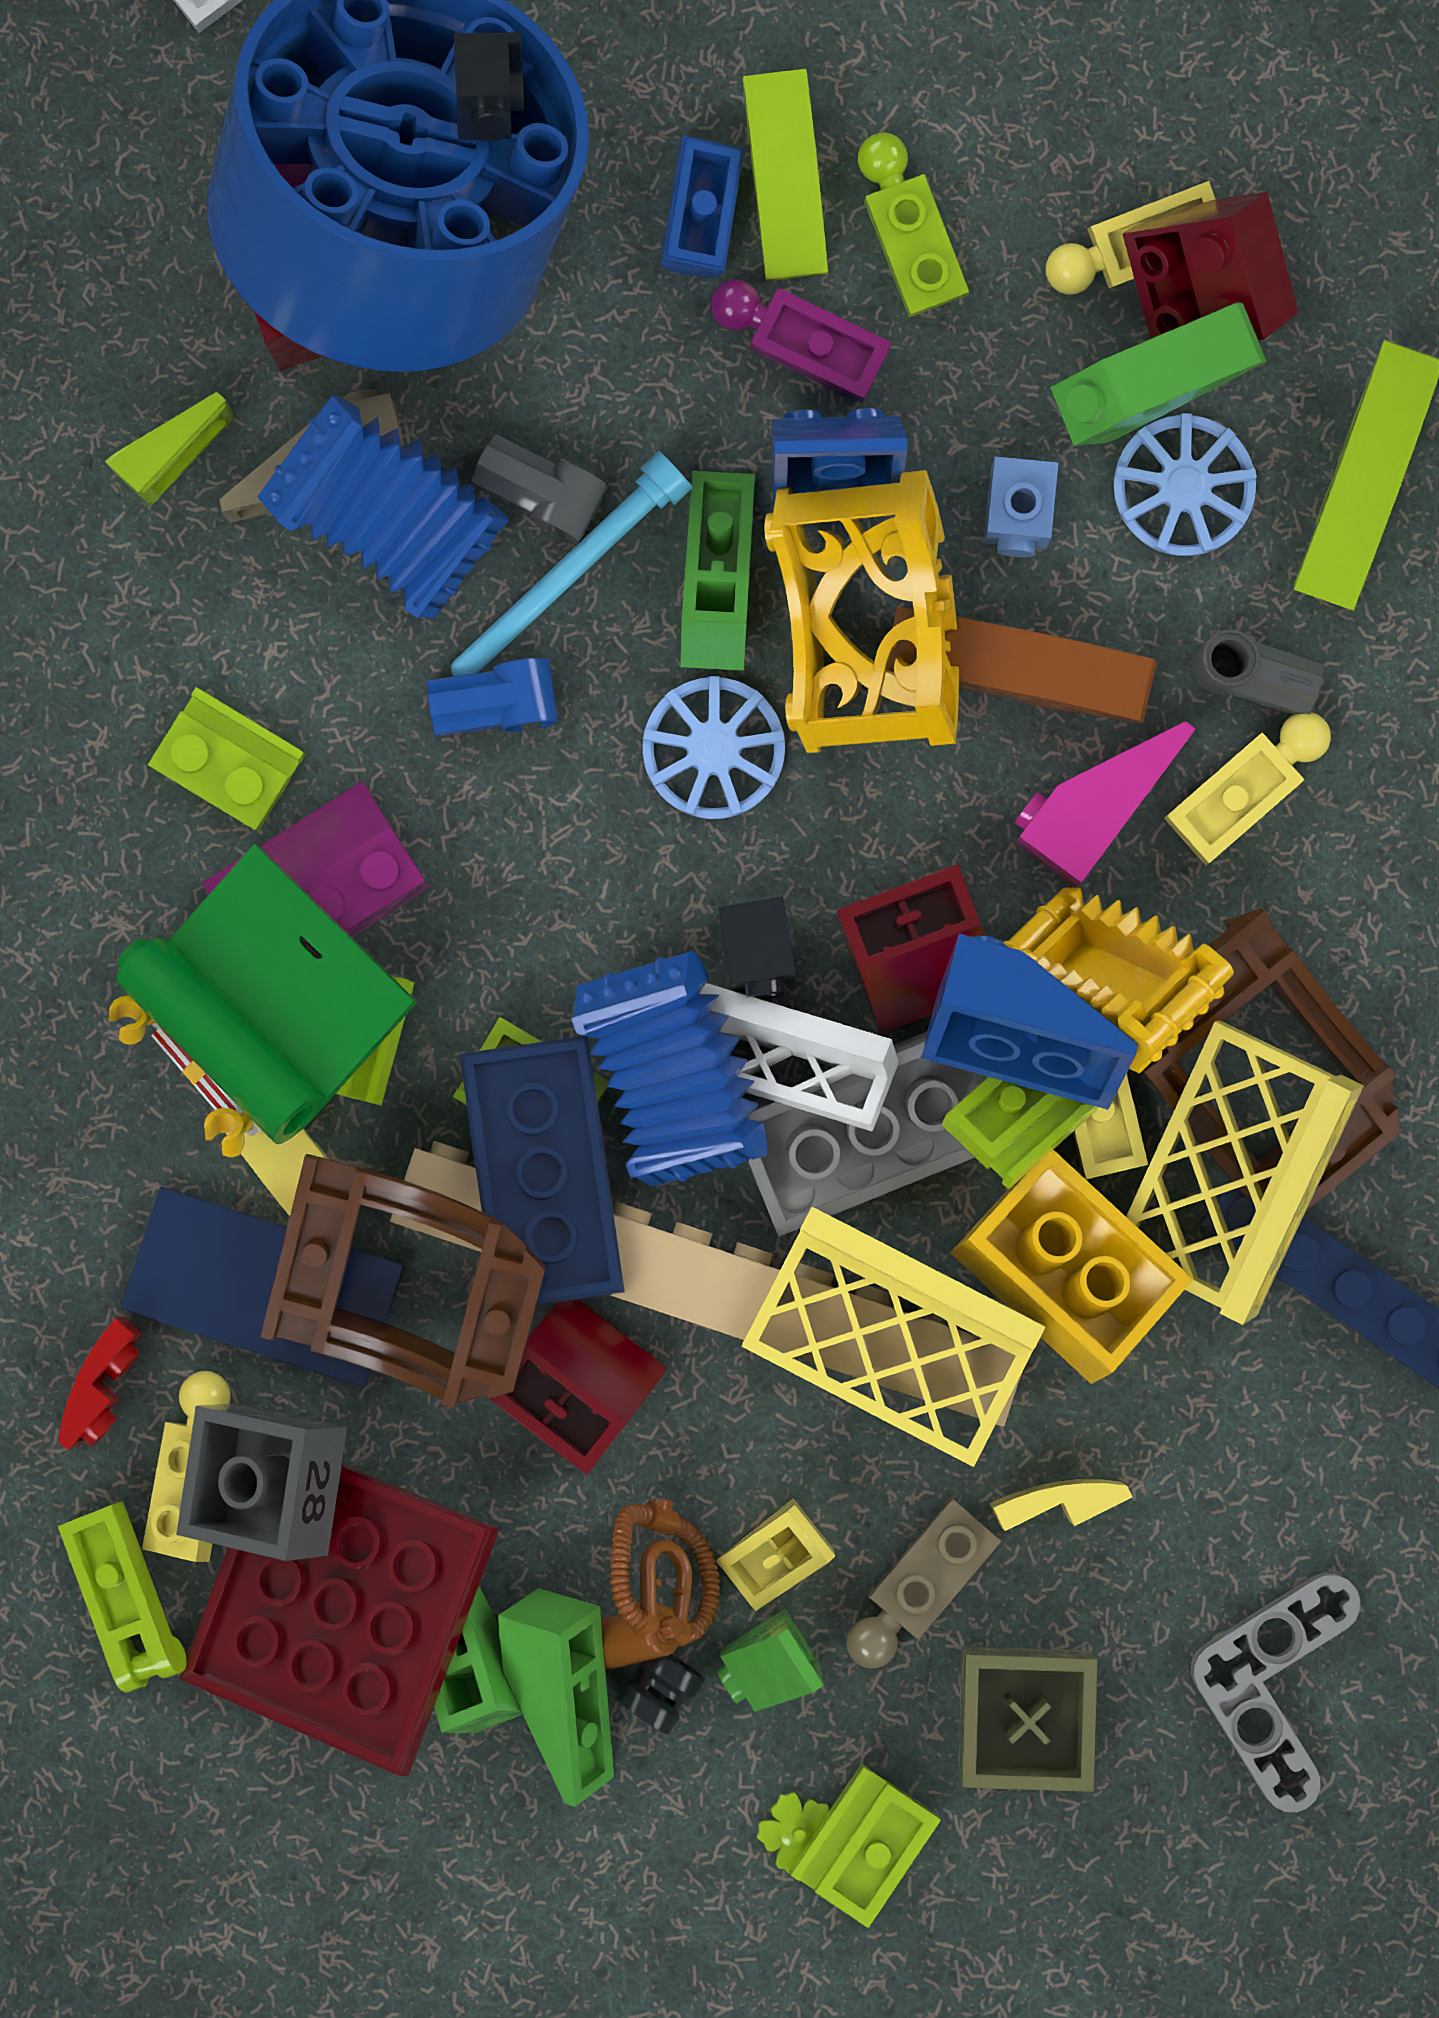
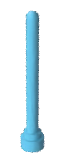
[451,451,693,676]

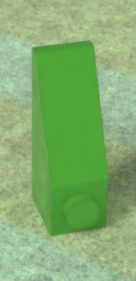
[1050,303,1266,446]
[681,471,755,671]
[434,1586,523,1733]
[498,1588,614,1807]
[716,1608,824,1712]

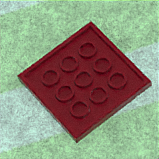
[179,1464,500,1776]

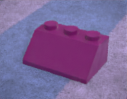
[202,781,431,958]

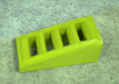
[105,392,235,505]

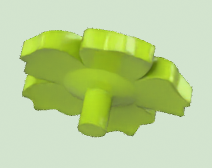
[756,1792,829,1874]

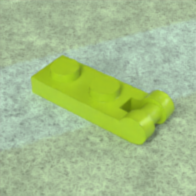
[58,1501,187,1693]

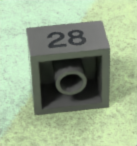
[176,1403,347,1561]

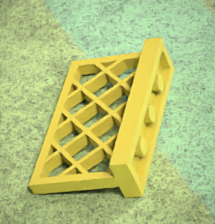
[1126,1020,1364,1325]
[741,1207,1045,1467]

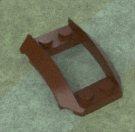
[1142,909,1400,1211]
[260,1153,546,1408]

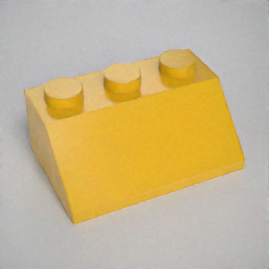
[950,1150,1193,1384]

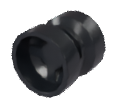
[616,1653,705,1734]

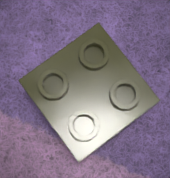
[958,1646,1097,1792]

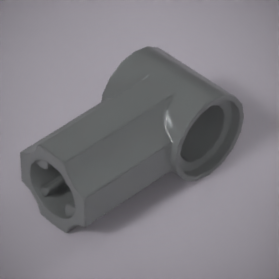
[471,434,608,544]
[1191,629,1325,715]

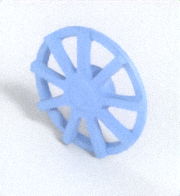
[1114,413,1257,556]
[643,676,785,819]

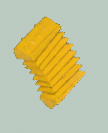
[1003,888,1234,1074]

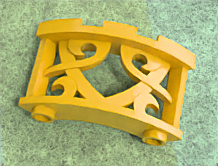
[764,470,959,753]

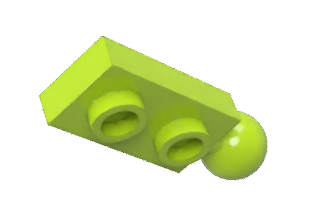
[858,132,969,318]

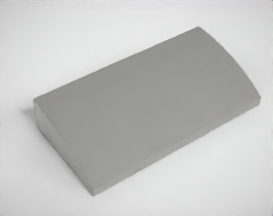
[746,1031,988,1237]

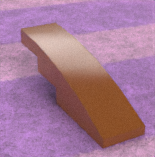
[889,607,1157,723]

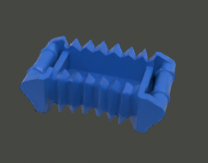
[257,394,509,619]
[571,951,768,1187]

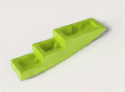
[1293,339,1439,611]

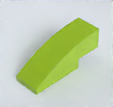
[743,69,828,281]

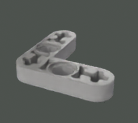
[1191,1572,1360,1812]

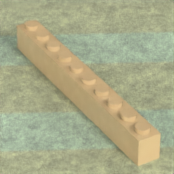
[390,1141,1021,1427]

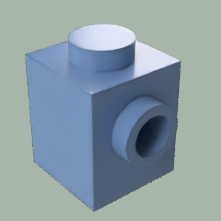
[984,456,1058,557]

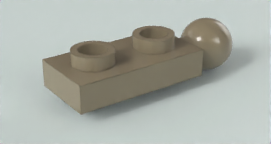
[846,1499,1002,1669]

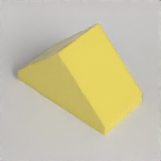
[716,1498,835,1611]

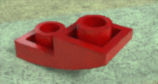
[58,1317,144,1450]

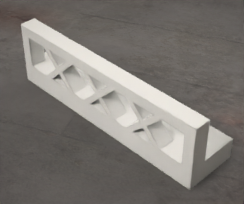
[699,983,899,1132]

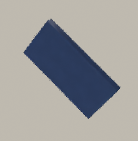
[460,1036,625,1306]
[120,1187,405,1388]

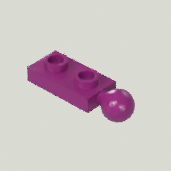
[710,280,892,404]

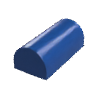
[660,135,744,278]

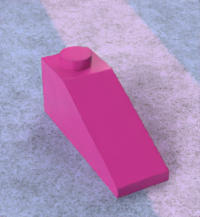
[1014,721,1195,888]

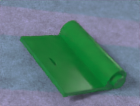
[116,844,418,1144]

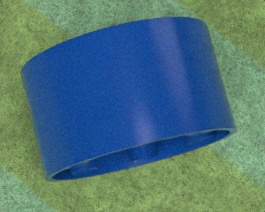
[207,0,589,372]

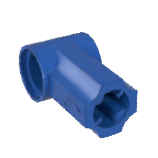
[427,658,558,737]

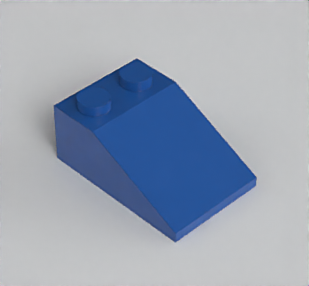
[771,408,907,510]
[921,934,1138,1110]

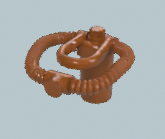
[601,1499,721,1670]

